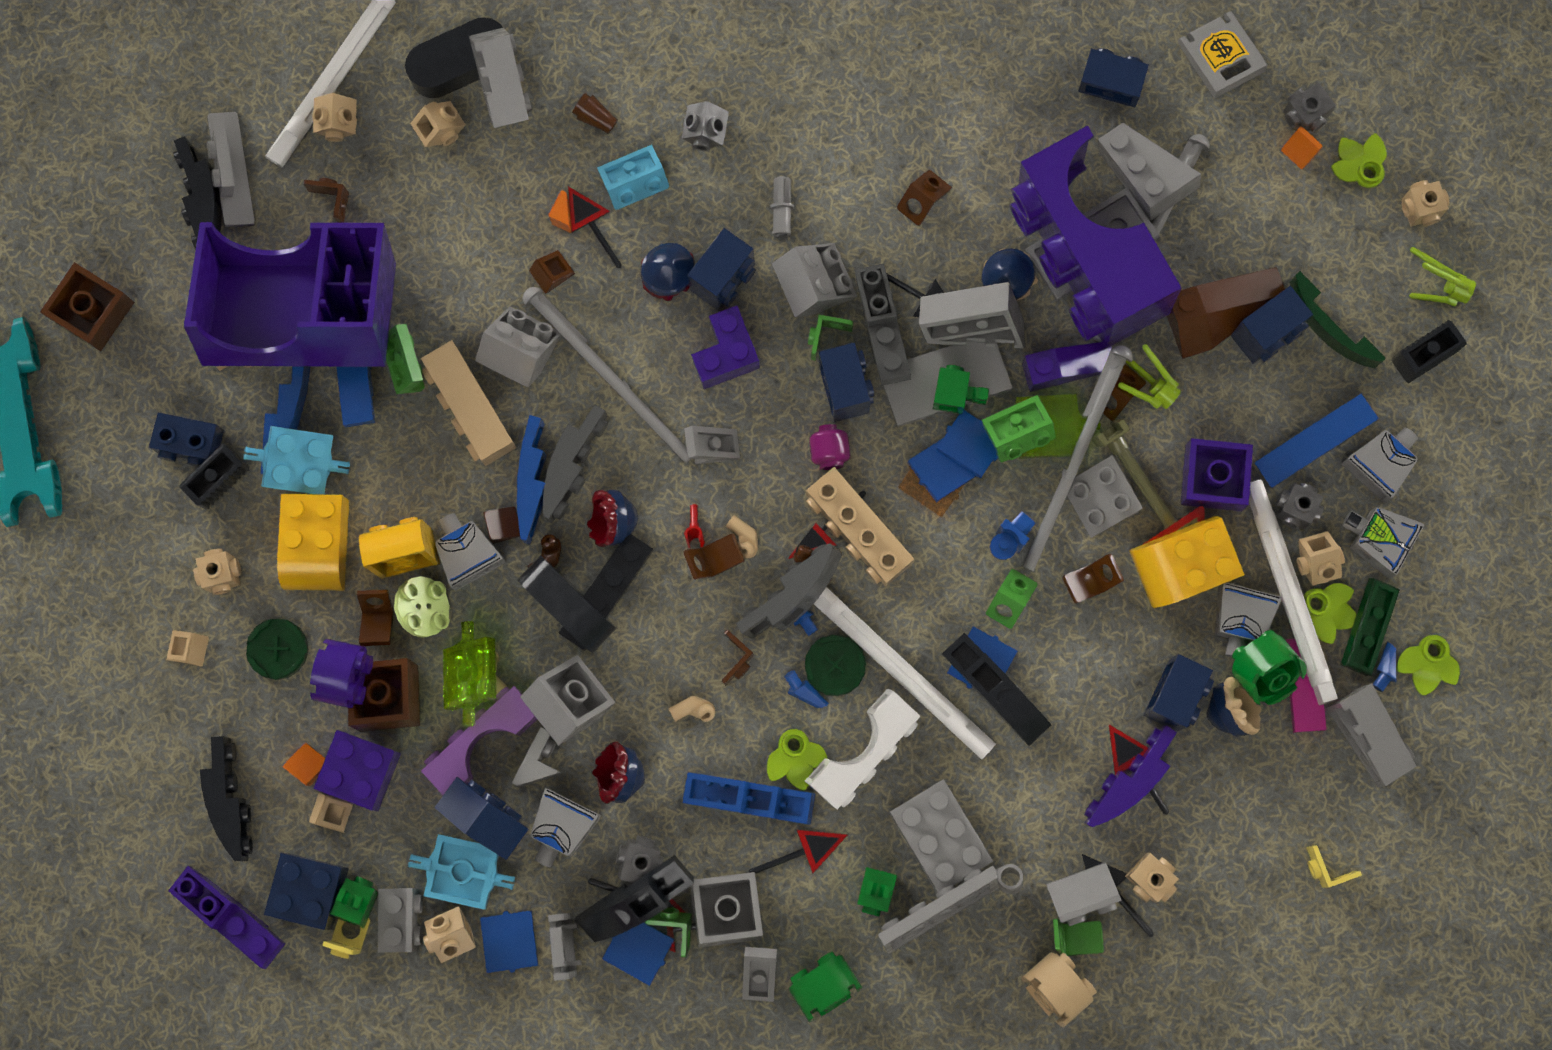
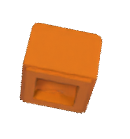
[1281,126,1323,169]
[549,190,572,233]
[282,743,325,786]

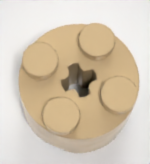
[1021,952,1097,1027]

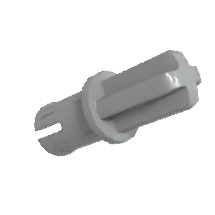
[770,176,794,237]

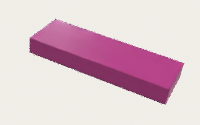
[1286,639,1327,733]

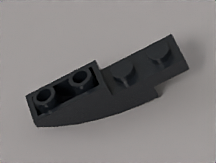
[173,136,222,250]
[942,633,1052,746]
[200,736,253,862]
[575,855,694,942]

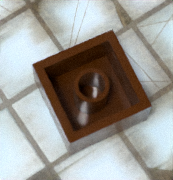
[40,262,135,352]
[348,658,420,732]

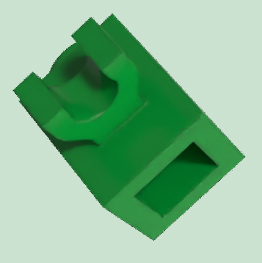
[932,365,989,414]
[857,867,897,917]
[330,876,378,928]

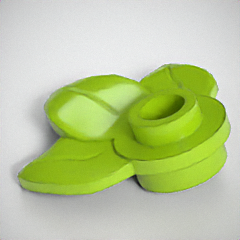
[1331,133,1387,188]
[1303,583,1357,644]
[1397,635,1460,696]
[767,729,827,791]

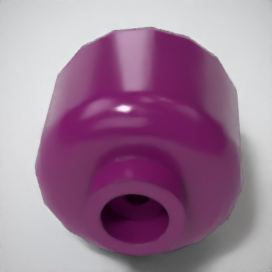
[809,424,851,470]

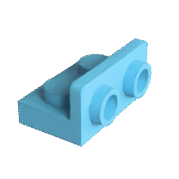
[597,145,669,210]

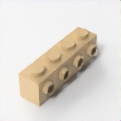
[421,340,517,466]
[805,467,914,587]

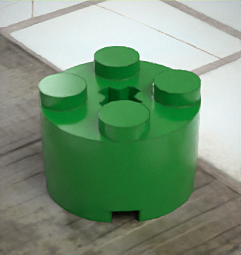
[1232,630,1307,705]
[788,951,863,1023]

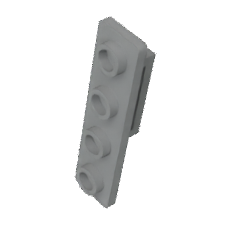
[207,112,255,227]

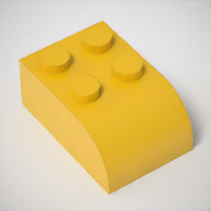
[277,494,349,591]
[1129,516,1245,608]
[359,517,440,579]

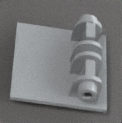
[1067,455,1143,538]

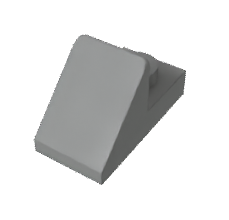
[684,426,740,465]
[512,727,562,787]
[742,947,777,1002]

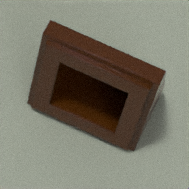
[529,250,575,294]
[483,506,520,544]

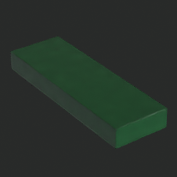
[1340,578,1400,676]

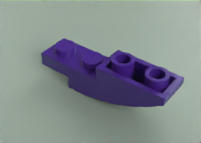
[1084,725,1177,827]
[168,866,286,969]

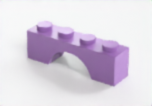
[421,686,538,795]

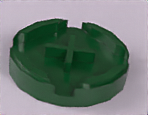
[246,619,309,680]
[805,634,866,696]

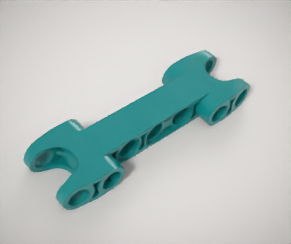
[0,317,62,527]

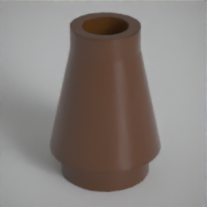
[572,93,618,134]

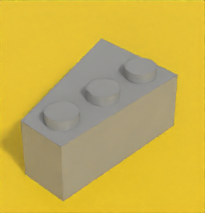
[469,28,532,128]
[1098,123,1201,221]
[919,282,1024,349]
[1326,683,1417,788]

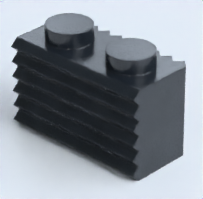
[1392,320,1467,384]
[179,443,250,509]

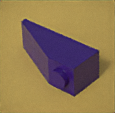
[1022,342,1112,392]

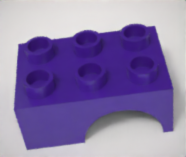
[1009,125,1182,349]
[184,222,396,367]

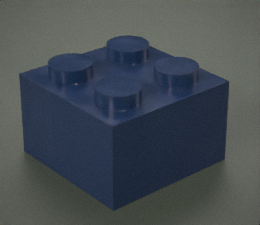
[687,228,756,311]
[1231,286,1313,364]
[819,342,875,422]
[1143,654,1214,732]
[434,777,529,860]
[264,853,349,930]

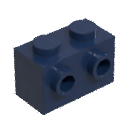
[1078,48,1149,108]
[149,412,224,467]

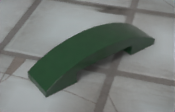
[1290,271,1386,369]

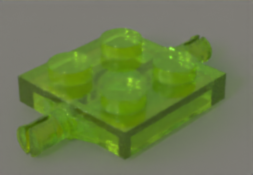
[1015,394,1101,459]
[443,621,496,727]

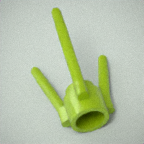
[1409,247,1476,307]
[1118,344,1181,409]

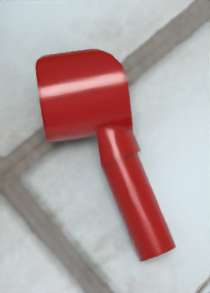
[684,504,705,548]

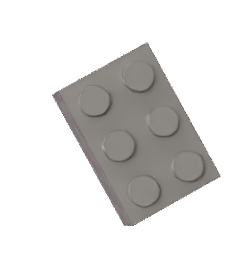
[889,779,993,893]

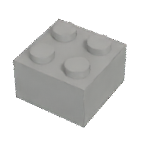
[520,655,616,746]
[690,872,763,948]

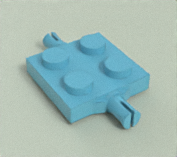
[243,426,350,494]
[408,834,515,910]

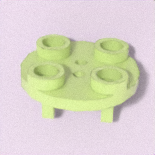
[394,576,450,638]

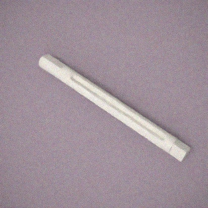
[265,0,396,168]
[1249,480,1338,705]
[814,587,996,759]

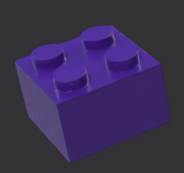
[1180,438,1253,511]
[313,730,401,812]

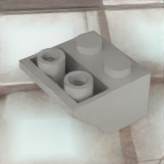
[772,243,857,317]
[475,306,561,387]
[1046,862,1122,926]

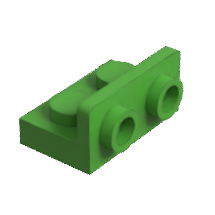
[386,324,425,395]
[982,395,1056,463]

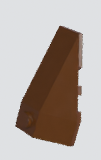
[1167,267,1285,359]

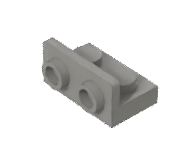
[378,888,423,953]

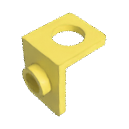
[1306,845,1362,888]
[322,918,370,959]

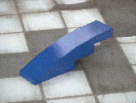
[261,366,311,475]
[337,367,376,428]
[1255,393,1379,488]
[517,415,547,545]
[682,772,816,825]

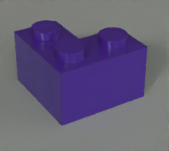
[691,305,760,389]

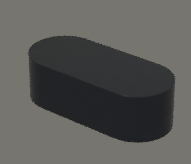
[405,17,503,98]
[517,555,617,653]

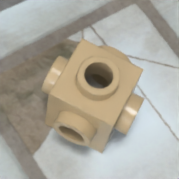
[312,93,357,142]
[410,101,466,147]
[1402,180,1449,227]
[1296,531,1345,586]
[193,549,242,595]
[1125,853,1179,903]
[423,906,476,963]

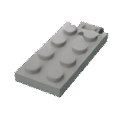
[878,864,1023,955]

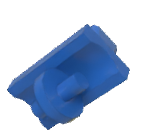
[990,511,1036,560]

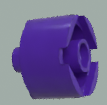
[310,639,373,708]

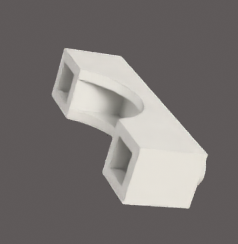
[805,689,920,810]

